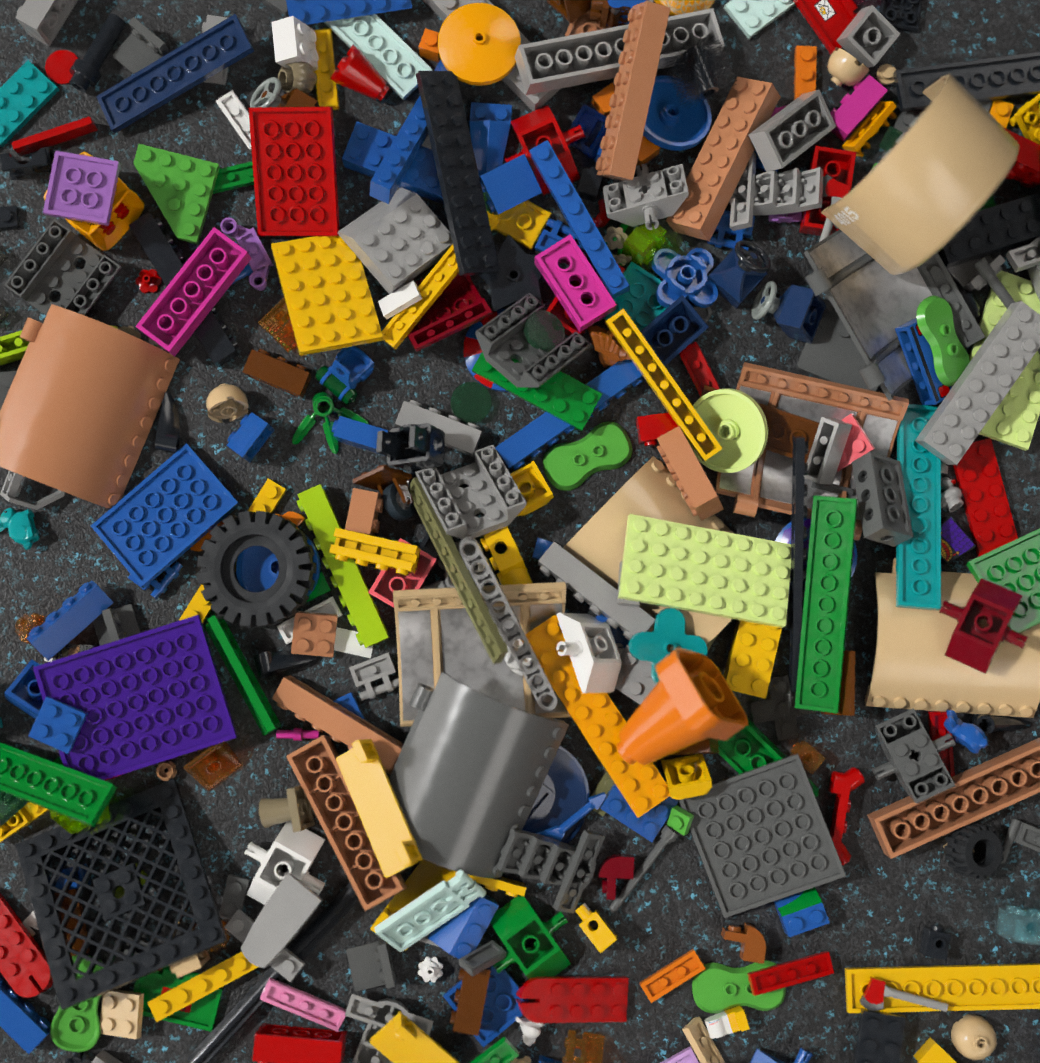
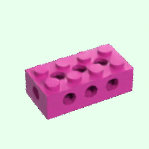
[534,234,617,332]

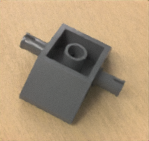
[872,708,955,804]

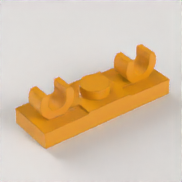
[842,101,897,157]

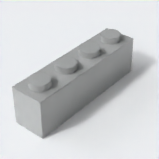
[395,400,482,457]

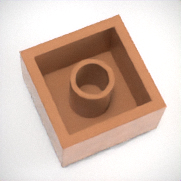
[345,488,384,536]

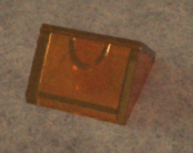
[184,741,243,791]

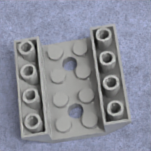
[415,445,527,539]

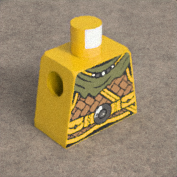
[575,903,618,953]

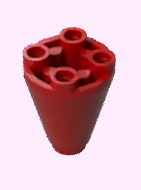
[330,44,390,101]

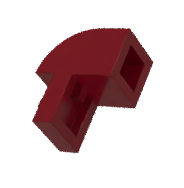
[598,854,634,900]

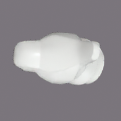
[515,1017,544,1046]

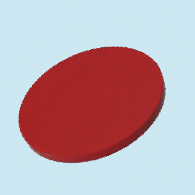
[45,50,78,85]

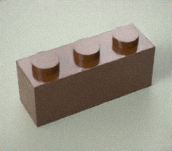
[242,349,312,399]
[450,966,491,1036]

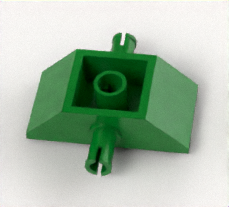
[490,895,571,979]

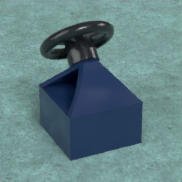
[708,240,771,308]

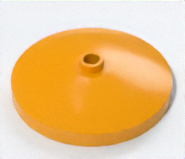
[438,3,521,86]

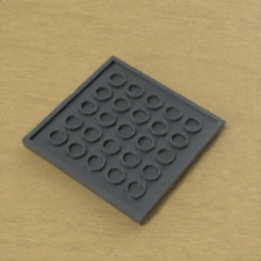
[679,753,846,918]

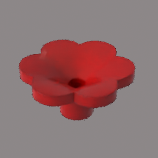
[135,269,162,294]

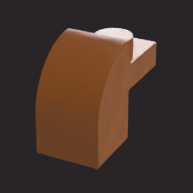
[721,922,766,964]

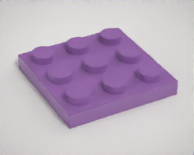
[43,151,121,226]

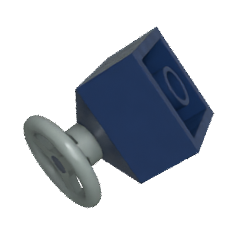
[751,281,826,344]

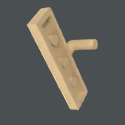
[682,1017,725,1063]

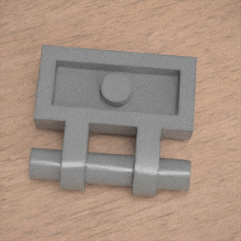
[349,652,399,701]

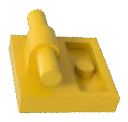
[1009,93,1040,145]

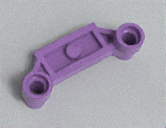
[220,218,273,291]

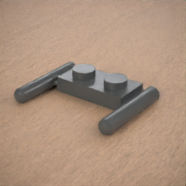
[1001,818,1040,864]

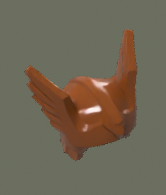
[587,325,631,368]

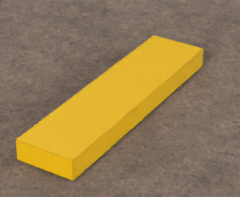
[314,28,339,110]

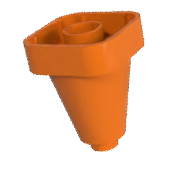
[616,648,748,765]

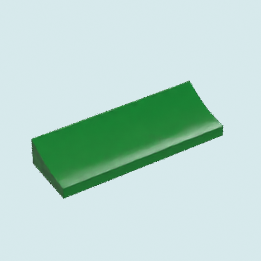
[205,615,282,736]
[718,719,819,797]

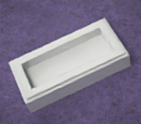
[378,280,422,319]

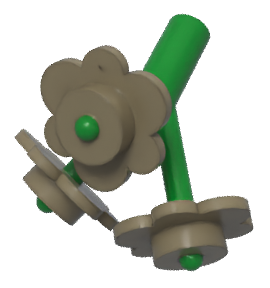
[604,223,632,266]

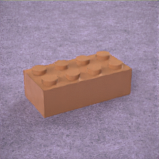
[657,426,724,521]

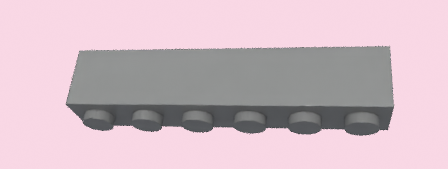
[538,542,655,640]

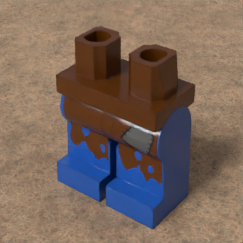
[589,0,646,28]

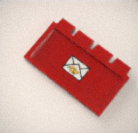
[793,0,858,54]

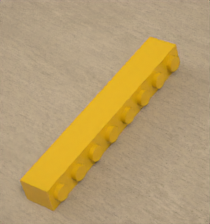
[606,309,722,461]

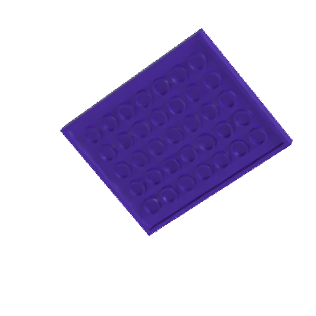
[33,615,238,780]

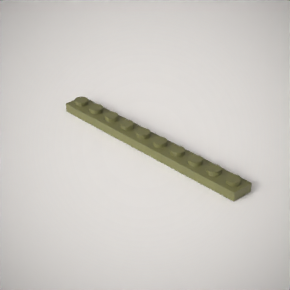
[408,477,509,665]

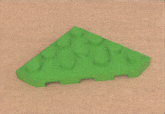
[133,144,220,244]

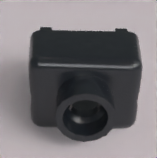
[376,423,445,471]

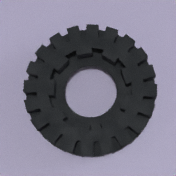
[197,511,317,627]

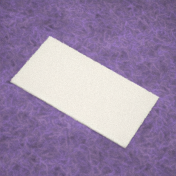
[334,627,373,658]

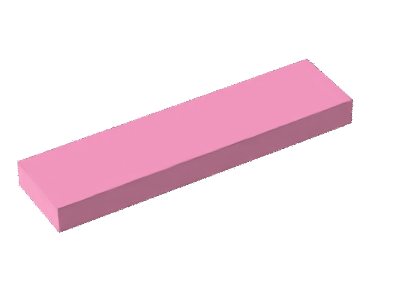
[260,978,346,1032]

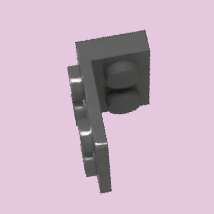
[113,17,170,74]
[346,940,397,991]

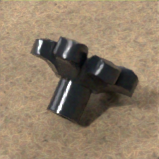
[65,1052,93,1063]

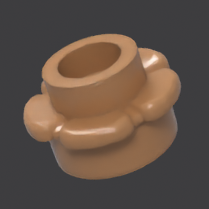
[156,760,177,781]

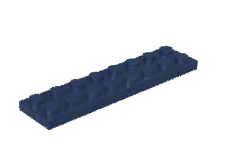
[96,14,254,133]

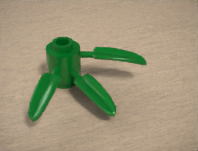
[292,392,369,454]

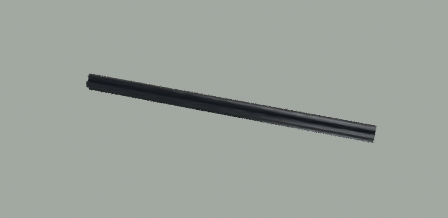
[187,882,359,1063]

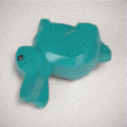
[0,507,40,550]

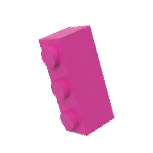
[830,75,888,142]

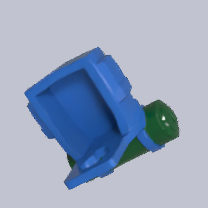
[315,346,374,405]

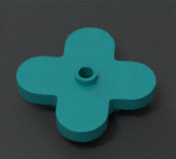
[629,608,707,684]

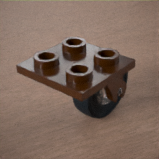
[353,465,415,521]

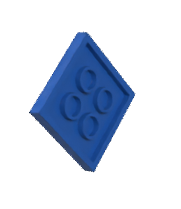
[599,770,679,842]
[443,964,531,1047]

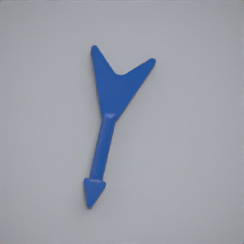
[536,792,607,841]

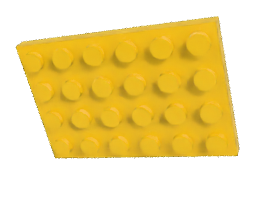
[271,236,383,356]

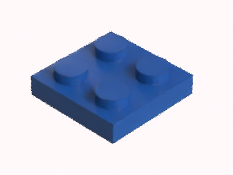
[29,696,88,754]

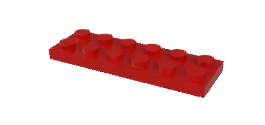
[953,438,1018,557]

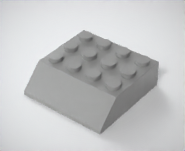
[338,187,453,294]

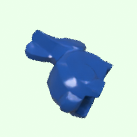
[944,710,988,754]

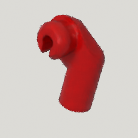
[592,199,610,228]

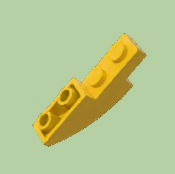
[0,800,49,842]

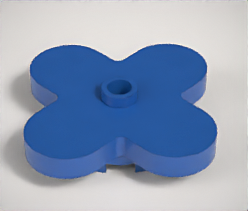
[652,248,718,308]

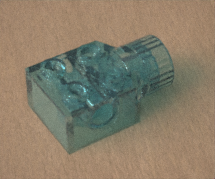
[996,905,1040,945]

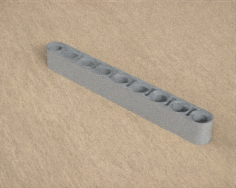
[459,537,557,711]

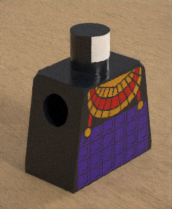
[941,516,976,565]

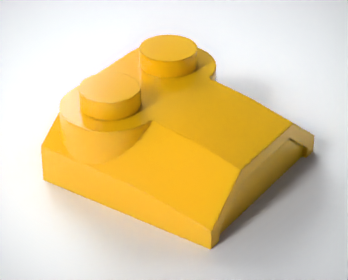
[510,461,554,516]
[661,754,712,800]

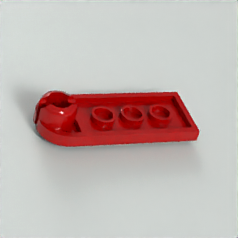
[0,893,53,998]
[516,976,629,1023]

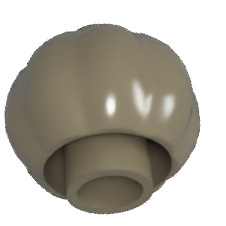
[278,62,317,95]

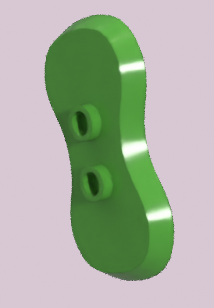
[916,295,970,386]
[543,422,632,491]
[50,955,103,1052]
[692,960,786,1014]

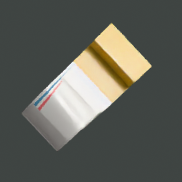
[705,1006,750,1039]

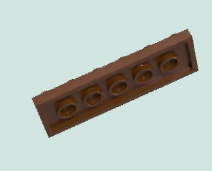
[701,385,820,463]

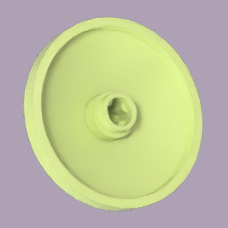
[687,388,768,473]

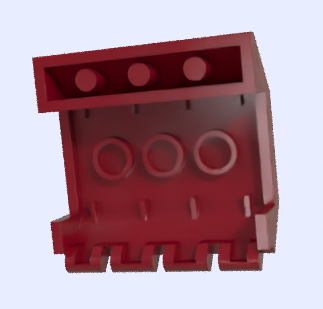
[408,273,493,352]

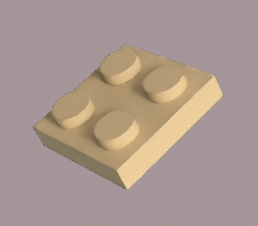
[100,989,144,1039]

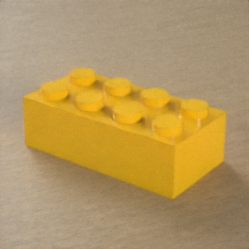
[724,620,782,699]

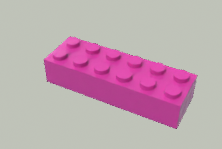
[135,227,252,357]

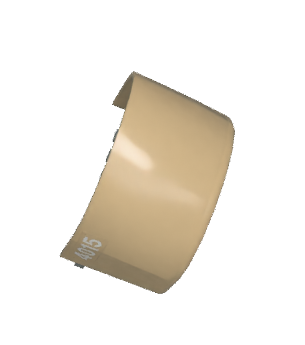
[821,74,1019,275]

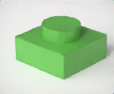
[667,805,694,836]

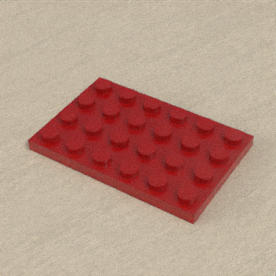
[248,106,340,236]

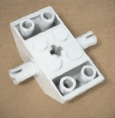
[556,613,624,693]
[244,821,326,905]

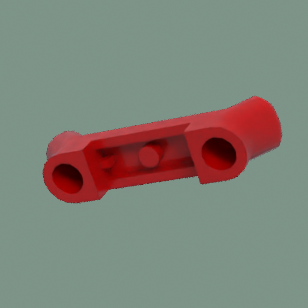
[828,767,865,866]

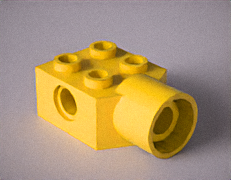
[480,526,533,585]

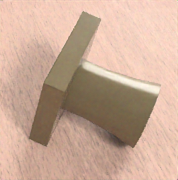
[259,784,315,832]

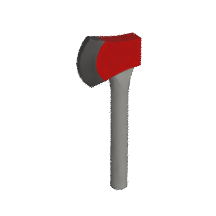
[819,175,851,242]
[859,977,948,1012]

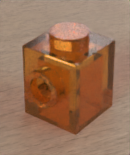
[790,741,826,775]

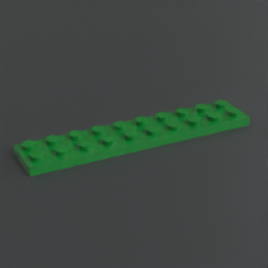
[795,496,858,714]

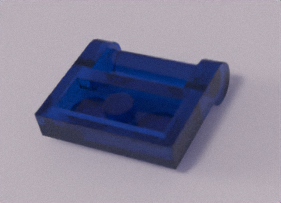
[569,104,607,159]

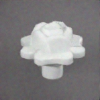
[418,956,443,983]

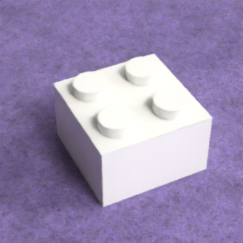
[272,16,319,71]

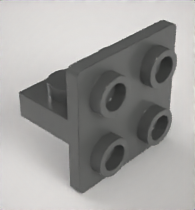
[93,604,141,646]

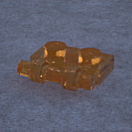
[562,1030,605,1063]

